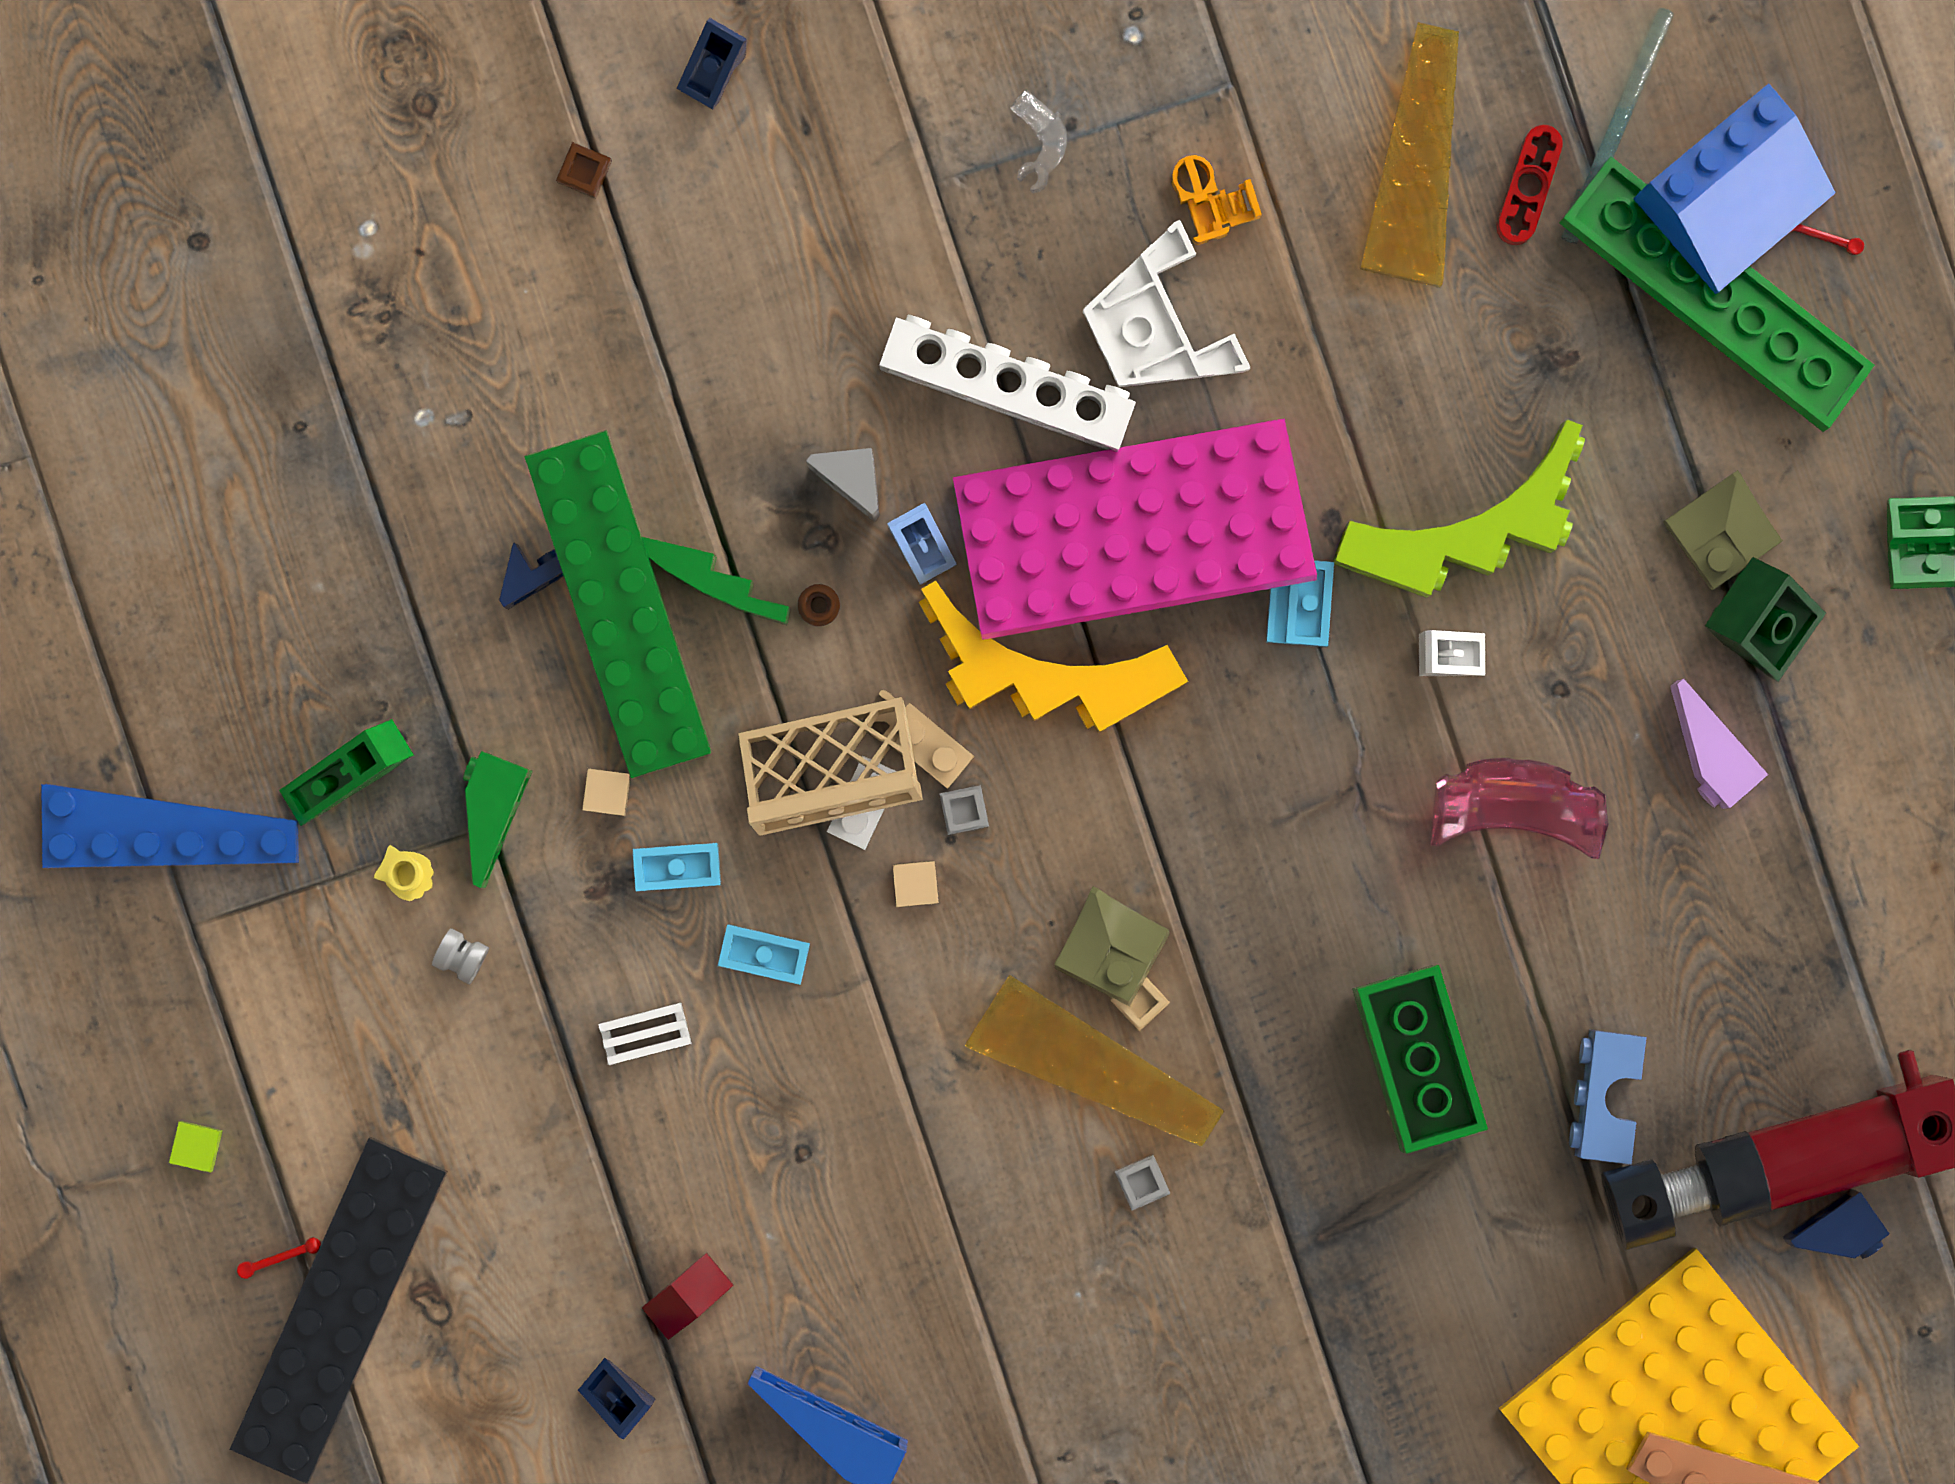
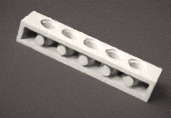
[879,315,1136,452]

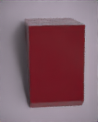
[641,1253,734,1340]

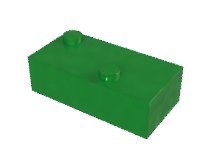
[1352,965,1488,1154]

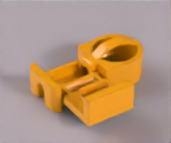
[1172,155,1262,245]

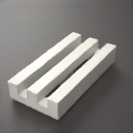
[598,1003,692,1065]

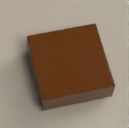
[556,142,612,199]

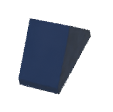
[578,1358,656,1440]

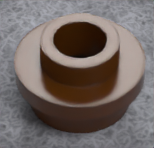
[798,584,840,626]

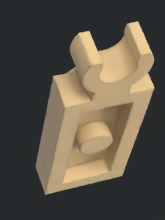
[875,690,975,789]

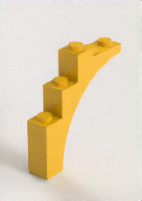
[918,581,1188,733]

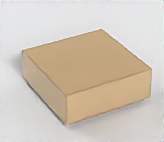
[582,769,631,816]
[893,861,939,907]
[1110,977,1170,1031]

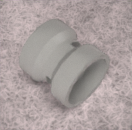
[432,928,489,985]

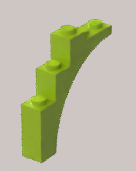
[1333,420,1585,598]

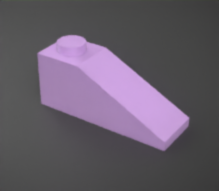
[1670,679,1768,809]

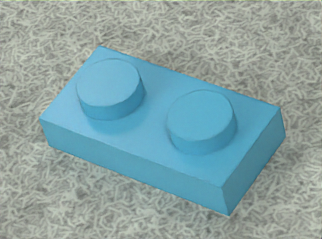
[633,843,721,891]
[718,924,810,985]

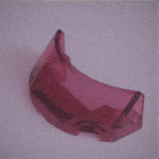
[1431,758,1609,859]

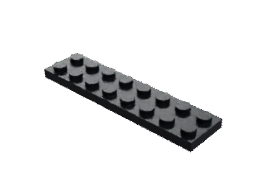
[229,1137,448,1484]

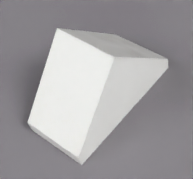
[1419,630,1485,676]

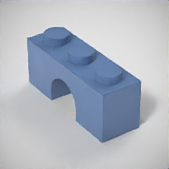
[1569,1030,1646,1164]

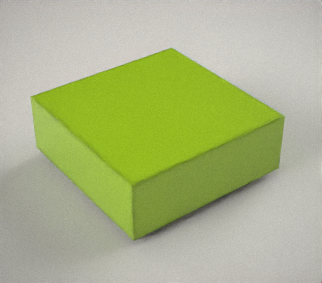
[169,1121,223,1173]

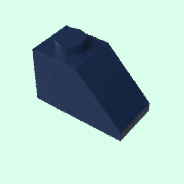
[1783,1189,1889,1259]

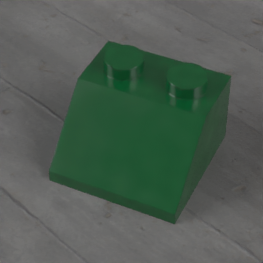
[1704,557,1826,682]

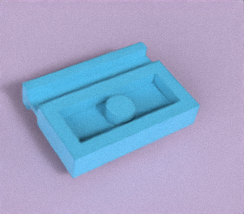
[1266,561,1334,647]

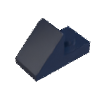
[676,18,747,110]
[499,542,564,610]

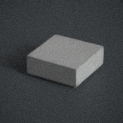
[940,785,989,835]
[1115,1154,1170,1210]

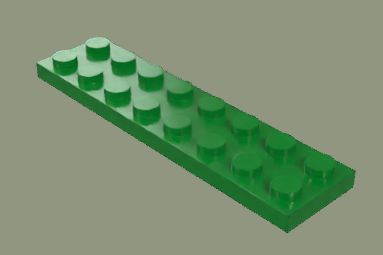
[1559,156,1875,432]
[524,430,712,778]

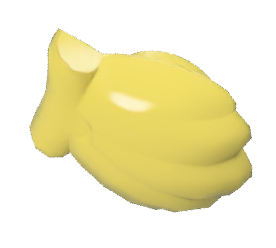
[374,845,434,901]

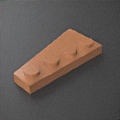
[1626,1432,1819,1484]

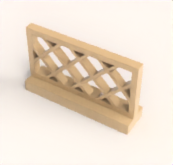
[738,697,923,836]

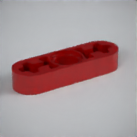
[1496,125,1563,245]

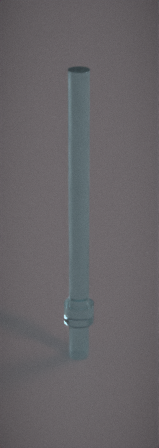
[1561,8,1674,244]

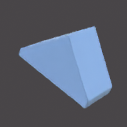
[887,503,957,585]

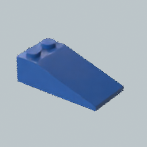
[748,1366,908,1484]

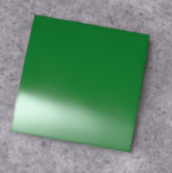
[1887,496,1955,589]

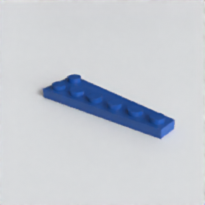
[41,784,299,868]

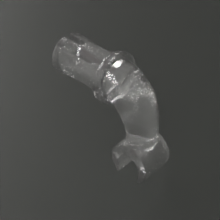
[1011,90,1067,194]

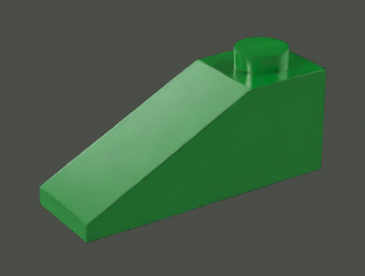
[279,719,414,826]
[463,751,533,888]

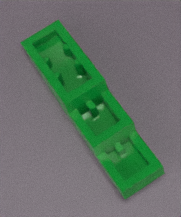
[642,537,791,625]

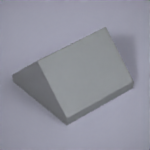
[806,448,880,522]

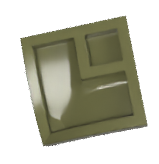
[1663,470,1783,590]
[1054,886,1170,1006]

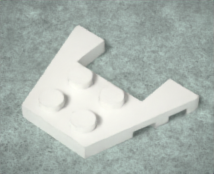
[1083,220,1251,388]

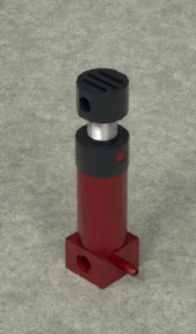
[1601,1050,1955,1251]

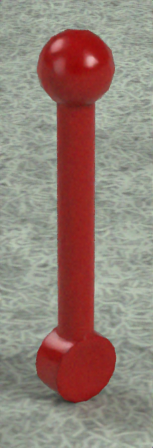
[1790,224,1864,255]
[237,1237,321,1279]

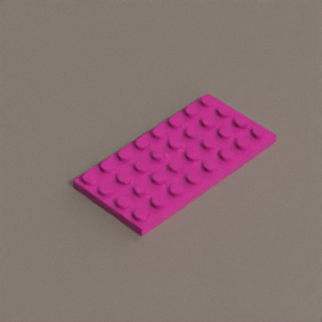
[953,418,1317,640]

